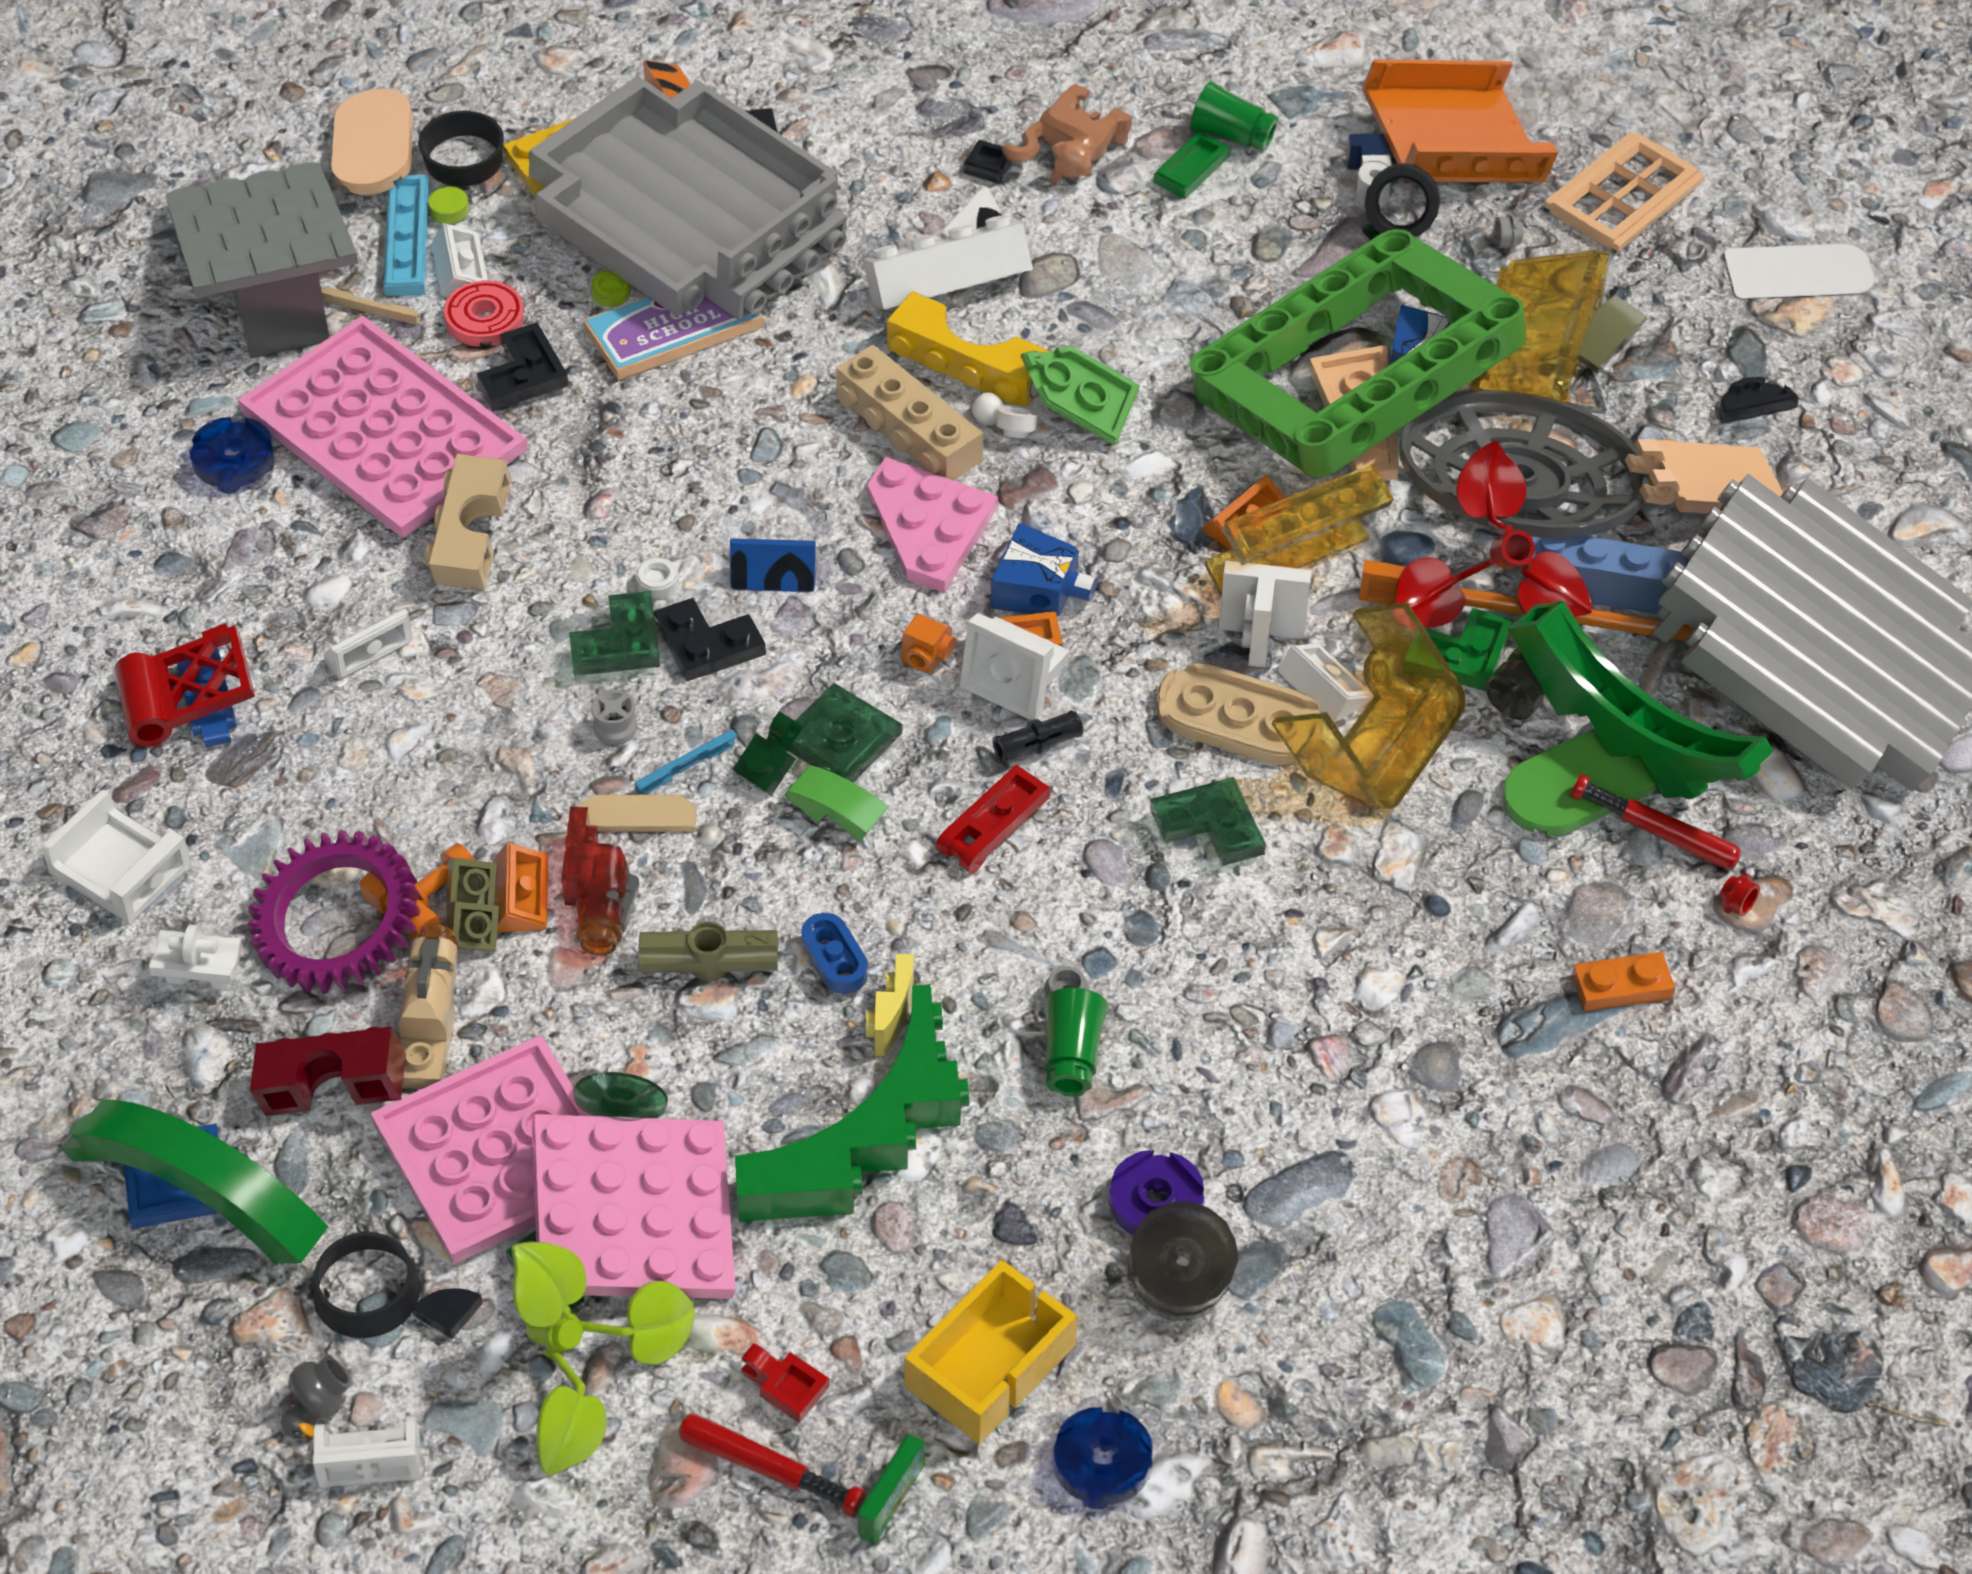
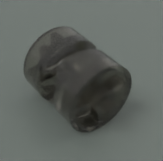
[1485,646,1546,720]

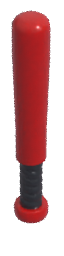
[1570,774,1741,870]
[679,1413,866,1518]

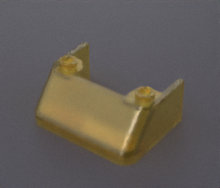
[1271,602,1466,810]

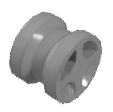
[591,689,637,745]

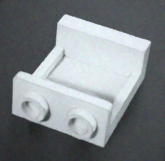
[42,790,191,924]

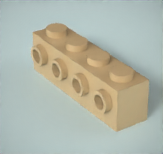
[836,344,983,480]

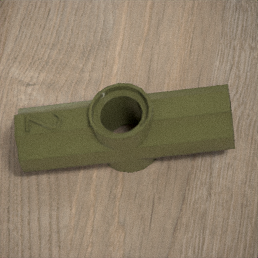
[638,921,778,982]

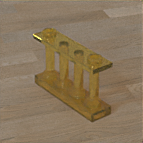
[1203,463,1394,597]

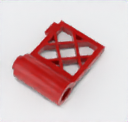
[114,623,255,747]

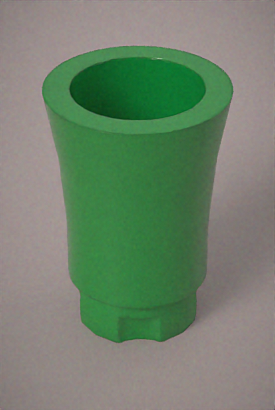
[1190,80,1279,152]
[1044,988,1109,1097]

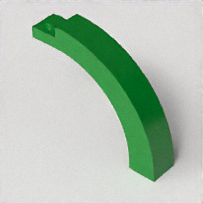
[61,1099,329,1263]

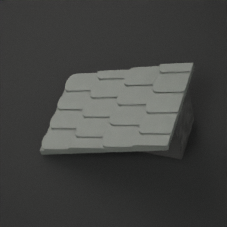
[165,162,358,359]

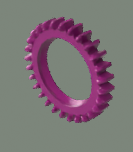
[247,829,421,994]

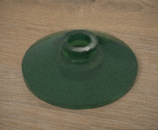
[573,1072,668,1122]

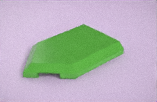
[1021,345,1140,445]

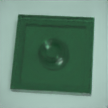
[787,683,903,783]

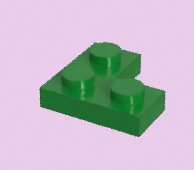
[1405,608,1513,692]

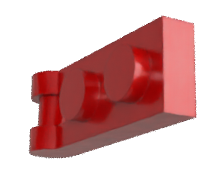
[935,764,1050,874]

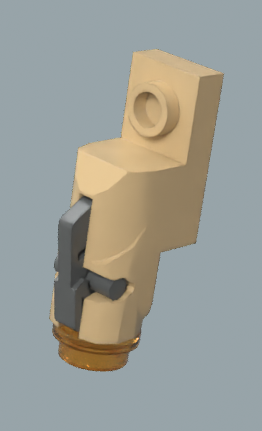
[398,924,459,1089]

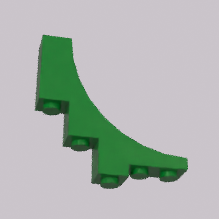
[1508,601,1774,799]
[735,984,969,1222]

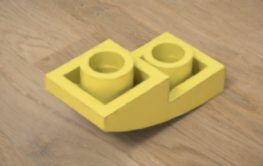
[866,954,914,1056]

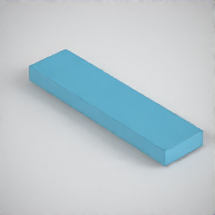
[384,175,430,296]

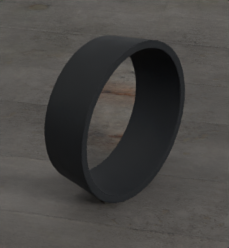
[418,110,504,186]
[313,1232,421,1338]

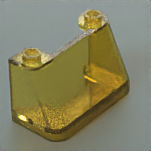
[1470,250,1611,404]

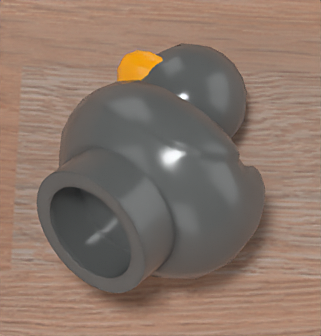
[281,1356,352,1439]

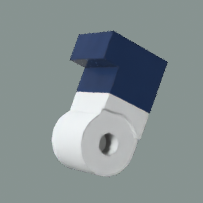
[1346,134,1392,207]

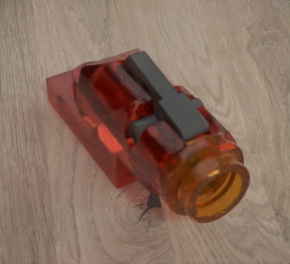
[561,806,640,956]

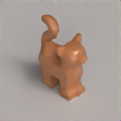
[1002,83,1132,184]

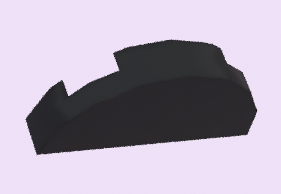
[1718,377,1799,424]

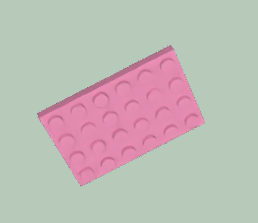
[238,315,528,538]

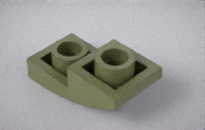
[1566,295,1647,374]
[447,858,499,952]

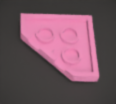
[867,457,998,593]

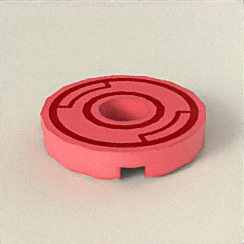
[443,280,525,347]

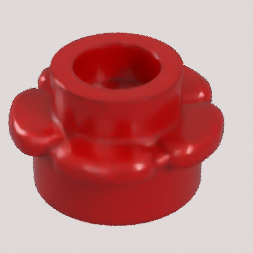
[1719,873,1760,916]

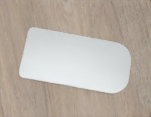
[1724,244,1874,299]

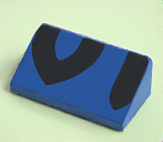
[730,538,817,592]

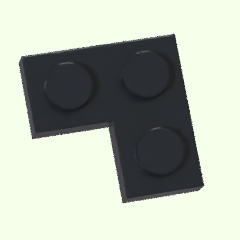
[477,322,569,411]
[654,598,766,682]

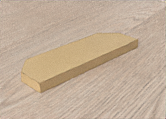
[575,795,697,832]

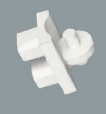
[148,924,243,990]

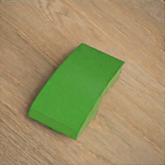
[784,765,889,842]

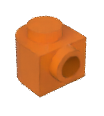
[901,613,956,674]

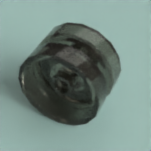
[1126,1201,1238,1321]

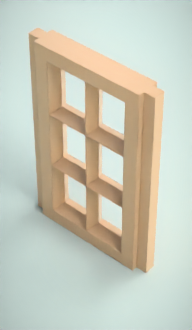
[1544,132,1705,252]

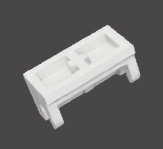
[313,1416,421,1488]

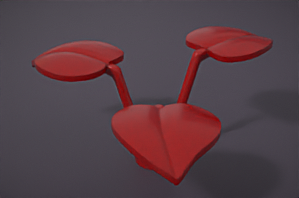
[1393,441,1592,628]

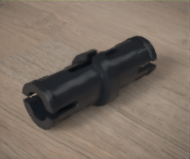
[992,710,1083,763]

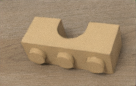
[425,454,512,591]

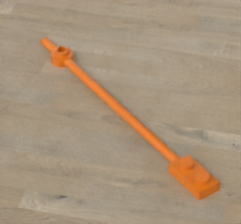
[1359,560,1694,642]

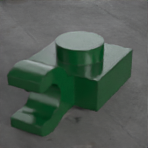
[732,711,803,795]

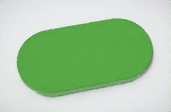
[1503,728,1657,836]

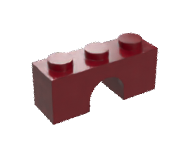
[250,1026,406,1116]

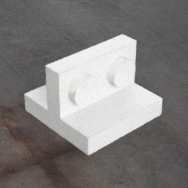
[1219,560,1312,668]
[960,612,1070,720]

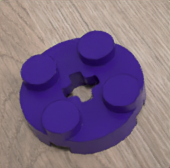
[1108,1150,1204,1246]

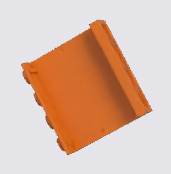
[1362,59,1558,182]

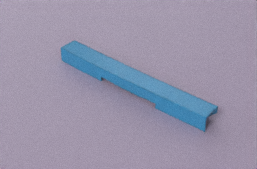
[635,729,738,794]

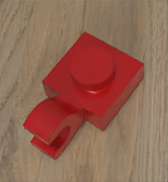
[741,1343,830,1423]

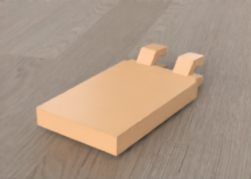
[1625,439,1783,514]

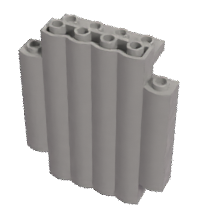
[529,75,847,320]
[1652,473,1972,791]

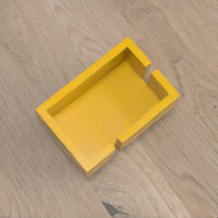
[904,1260,1077,1445]

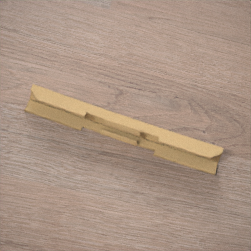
[321,287,421,325]

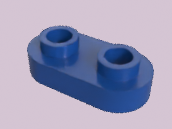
[801,913,868,994]

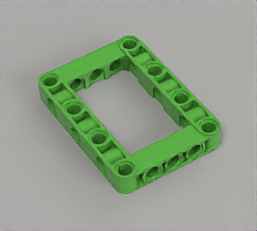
[1190,229,1527,477]

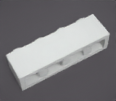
[862,215,1033,310]

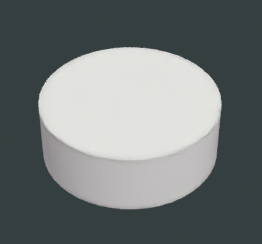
[636,558,679,600]

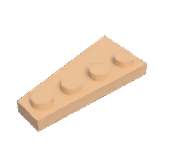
[1309,345,1399,486]

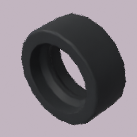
[1364,163,1441,237]

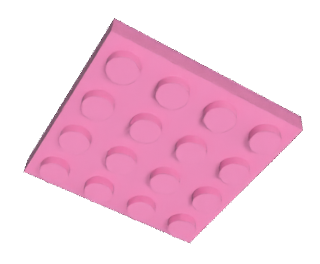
[370,1035,591,1265]
[532,1114,736,1299]

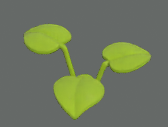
[512,1242,695,1475]

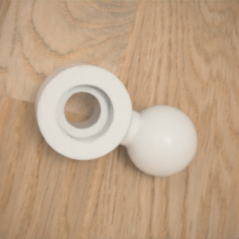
[972,393,1038,438]

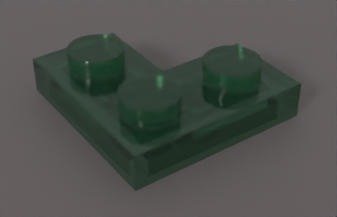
[569,591,660,676]
[1150,777,1266,866]

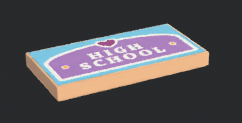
[583,296,764,381]

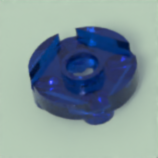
[190,417,275,494]
[1053,1407,1153,1510]

